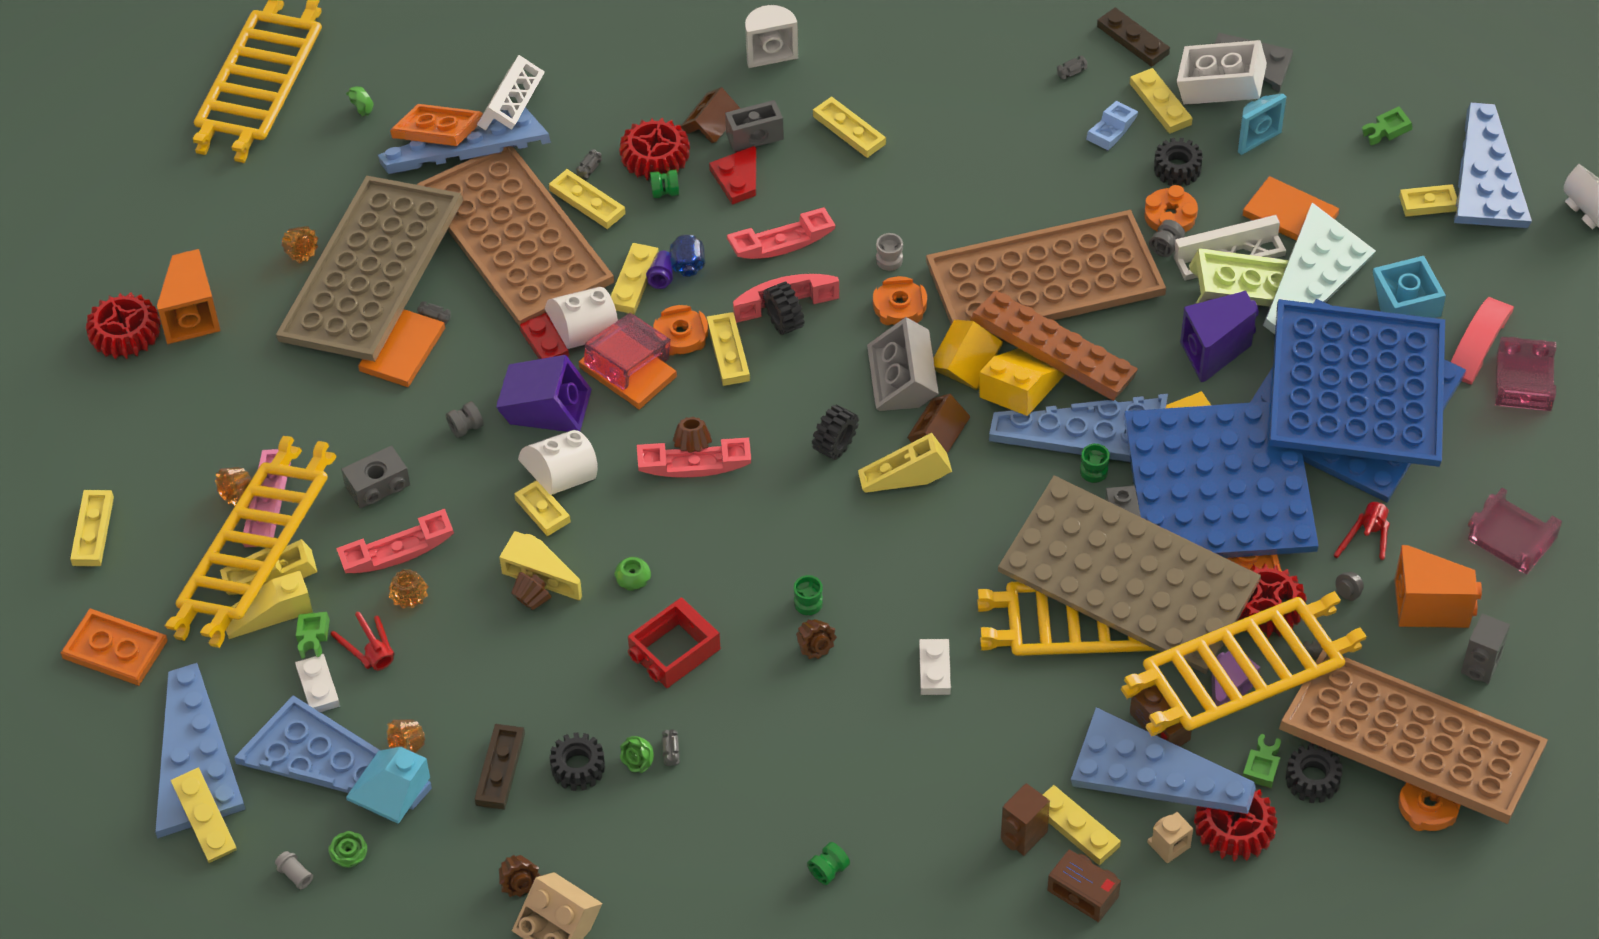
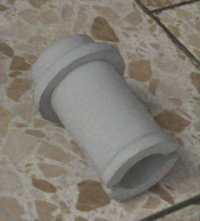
[275,851,313,889]

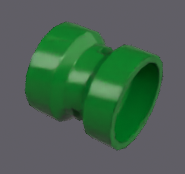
[650,170,679,198]
[1080,443,1110,483]
[794,575,823,615]
[807,842,850,885]

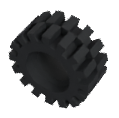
[1154,138,1203,186]
[763,281,805,335]
[812,404,859,460]
[550,732,605,791]
[1285,744,1343,803]

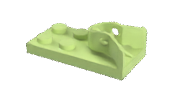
[1189,248,1289,307]

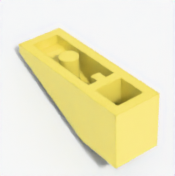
[858,433,952,493]
[500,531,582,601]
[226,571,313,639]

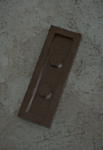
[1097,7,1170,67]
[474,724,525,810]

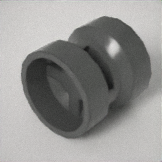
[1149,219,1185,257]
[446,401,484,438]

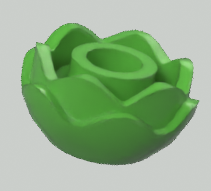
[346,86,374,117]
[614,557,651,590]
[620,736,654,773]
[329,831,367,867]

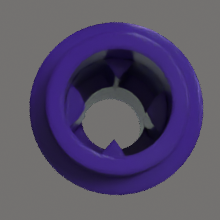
[646,250,673,289]

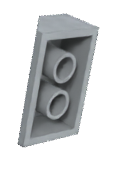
[867,317,939,411]

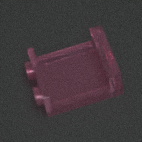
[584,313,671,390]
[1495,337,1557,411]
[1468,488,1562,574]

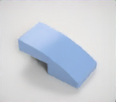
[1086,101,1138,150]

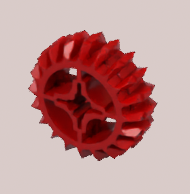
[619,117,690,181]
[86,292,161,360]
[1237,563,1307,638]
[1194,789,1278,862]

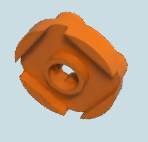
[1144,185,1198,232]
[873,276,927,325]
[653,305,708,355]
[1398,782,1461,831]

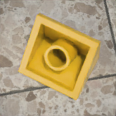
[933,319,1003,390]

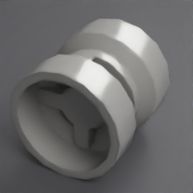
[876,233,903,271]

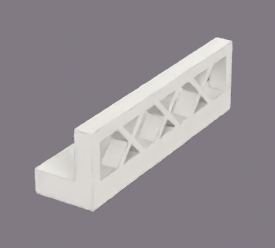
[477,55,544,130]
[1173,215,1286,281]

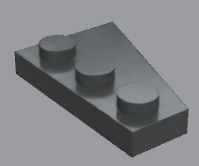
[1214,33,1293,92]

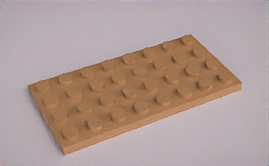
[417,146,614,327]
[926,210,1166,334]
[1279,650,1548,824]

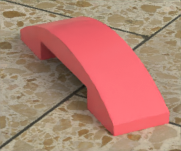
[727,207,836,259]
[733,274,839,323]
[1451,297,1514,385]
[637,438,751,478]
[336,509,454,573]

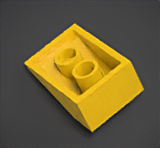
[979,348,1065,416]

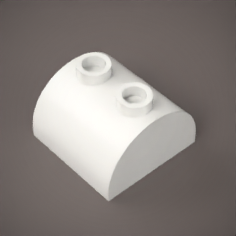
[745,5,798,68]
[1564,164,1599,229]
[545,287,618,349]
[518,430,597,495]

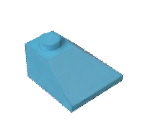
[1238,94,1287,155]
[346,747,430,824]

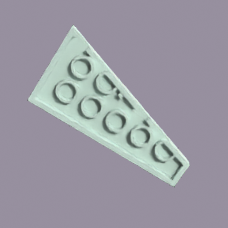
[1263,203,1376,334]

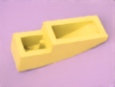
[220,539,318,595]

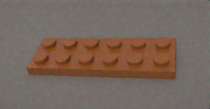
[970,290,1138,401]

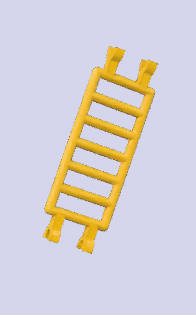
[193,0,322,163]
[165,436,337,648]
[977,581,1158,656]
[1121,591,1367,737]

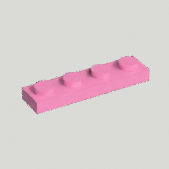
[243,449,291,548]

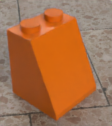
[157,249,221,344]
[1394,545,1482,628]

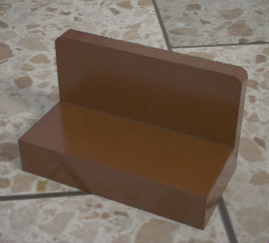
[681,87,740,143]
[907,394,970,453]

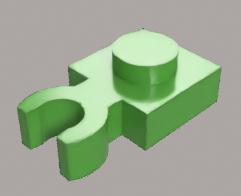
[1362,106,1413,145]
[296,612,330,658]
[1243,734,1281,788]

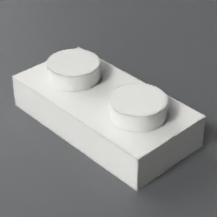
[919,639,951,695]
[295,654,340,712]

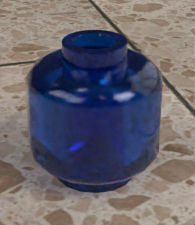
[669,235,706,277]

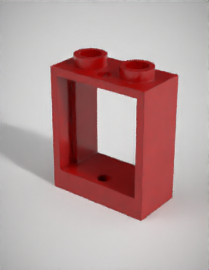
[628,597,721,688]

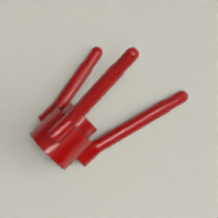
[1334,502,1390,560]
[331,612,395,671]

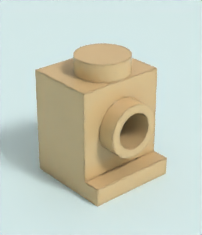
[1147,812,1193,863]

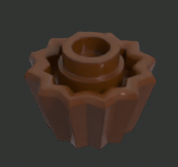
[673,417,712,453]
[511,572,552,610]
[796,619,837,659]
[499,855,541,897]

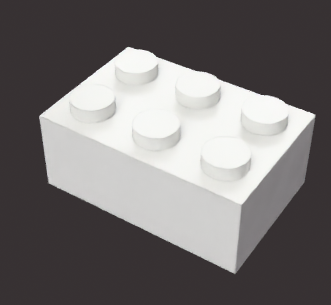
[1177,40,1267,104]

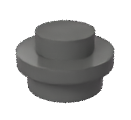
[1335,572,1364,601]

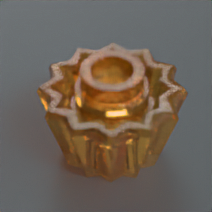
[281,226,318,263]
[215,467,251,505]
[389,569,429,609]
[387,719,425,753]

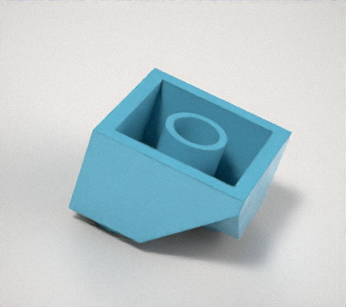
[1373,256,1446,318]

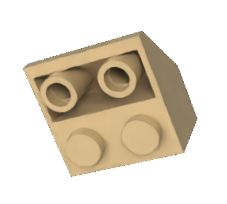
[512,872,603,939]

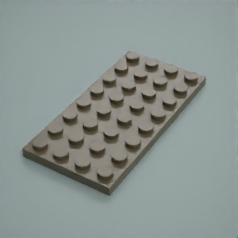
[276,176,463,361]
[998,475,1261,674]

